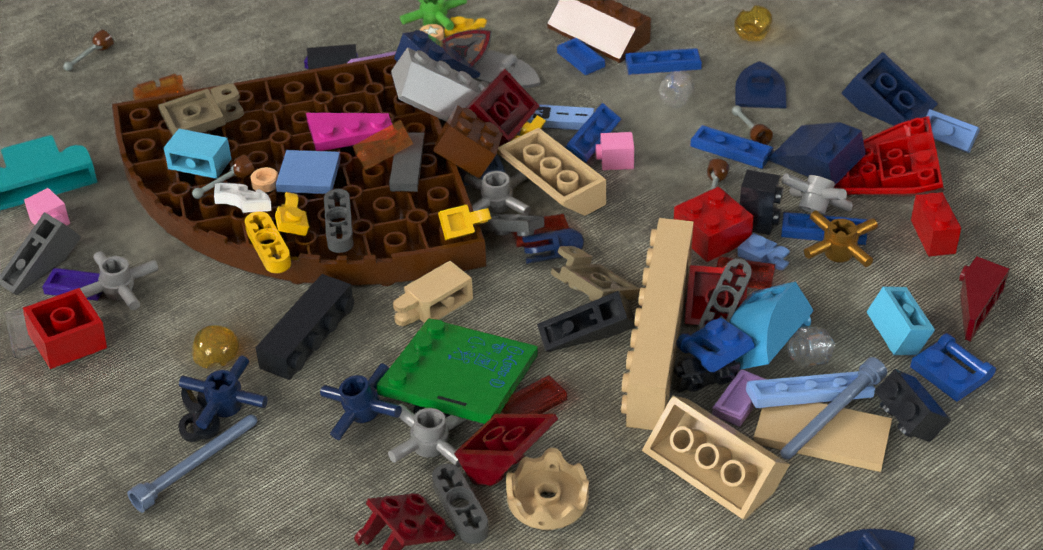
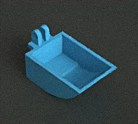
[729,281,814,370]

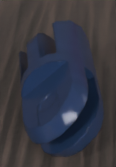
[522,228,584,264]

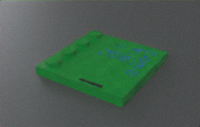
[377,318,538,424]

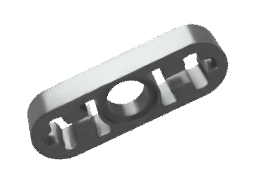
[324,189,353,253]
[699,258,752,329]
[432,464,489,544]

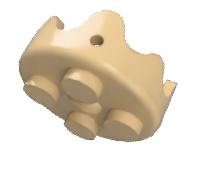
[506,448,589,530]

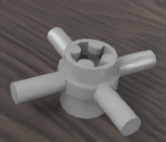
[464,171,531,215]
[782,173,853,215]
[80,251,159,310]
[388,404,468,467]

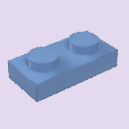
[926,109,980,153]

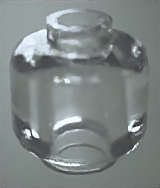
[659,71,695,107]
[787,326,835,367]

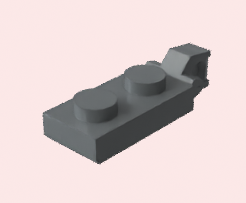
[479,214,545,236]

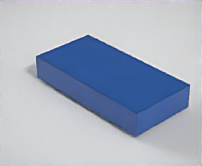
[557,38,605,75]

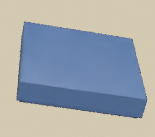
[276,150,341,194]

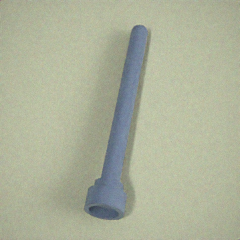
[780,357,887,460]
[127,414,257,512]

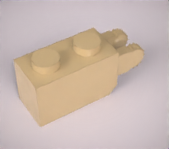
[393,261,473,327]

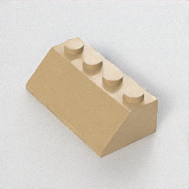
[497,128,606,216]
[642,395,790,519]

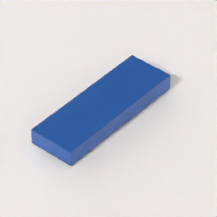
[625,48,702,75]
[565,103,621,163]
[690,125,774,169]
[781,212,867,245]

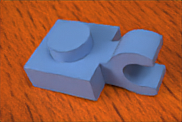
[737,233,790,270]

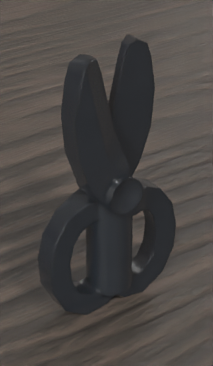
[178,388,220,442]

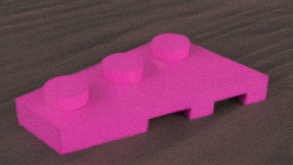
[306,113,395,151]

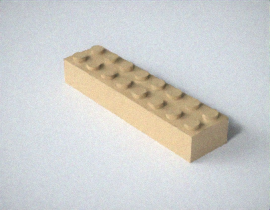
[621,218,694,430]

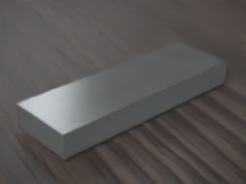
[389,133,425,192]

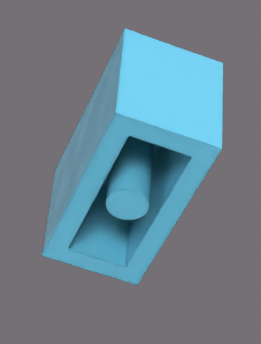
[164,129,231,179]
[867,287,935,355]

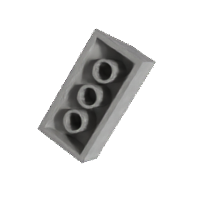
[391,47,489,121]

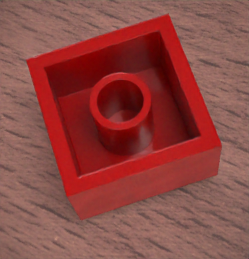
[674,186,753,262]
[23,288,107,369]

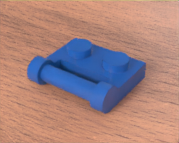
[676,317,755,372]
[910,333,996,402]

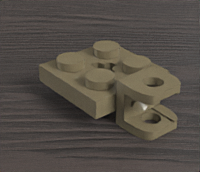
[158,83,244,136]
[551,246,640,301]

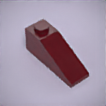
[959,256,1010,342]

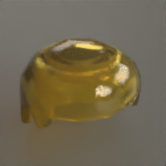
[734,5,773,42]
[191,325,239,369]

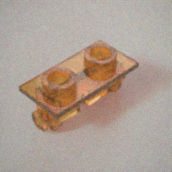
[132,74,186,100]
[353,120,413,170]

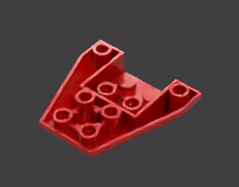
[834,116,945,196]

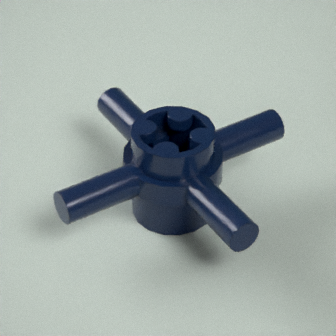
[179,356,268,429]
[320,363,402,440]

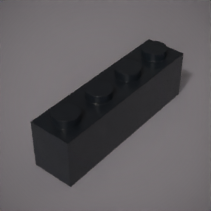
[255,274,354,380]

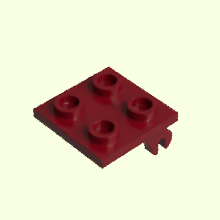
[354,493,455,550]

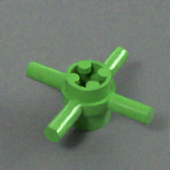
[400,0,467,31]

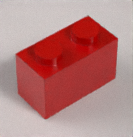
[911,192,961,257]

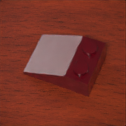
[466,69,539,147]
[454,414,558,486]

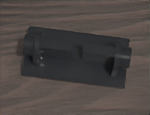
[673,358,741,392]

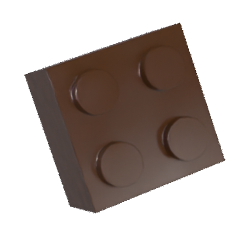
[433,105,503,179]

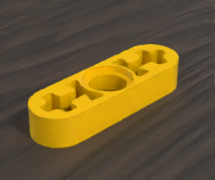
[245,212,291,273]

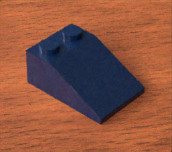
[394,30,481,78]
[841,52,938,126]
[769,122,866,186]

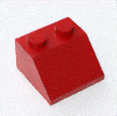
[685,265,748,325]

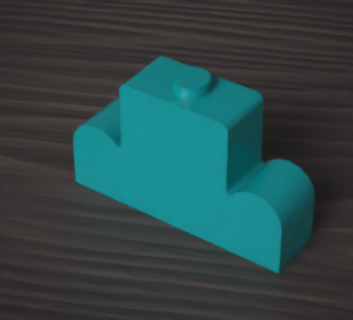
[0,135,98,210]

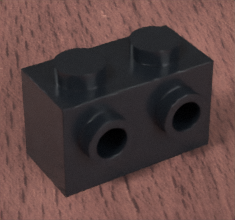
[740,170,784,235]
[874,369,951,442]

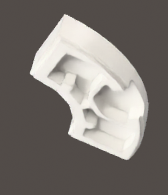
[214,183,271,213]

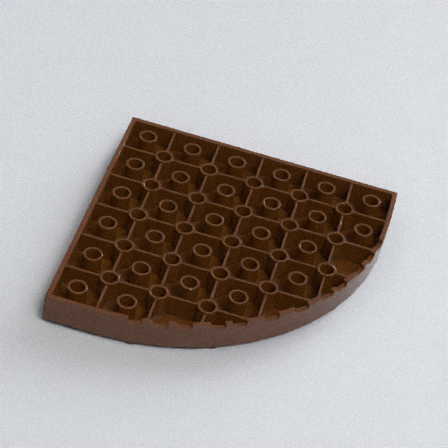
[112,55,486,286]

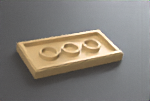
[754,403,892,472]

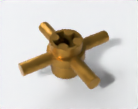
[804,210,878,267]

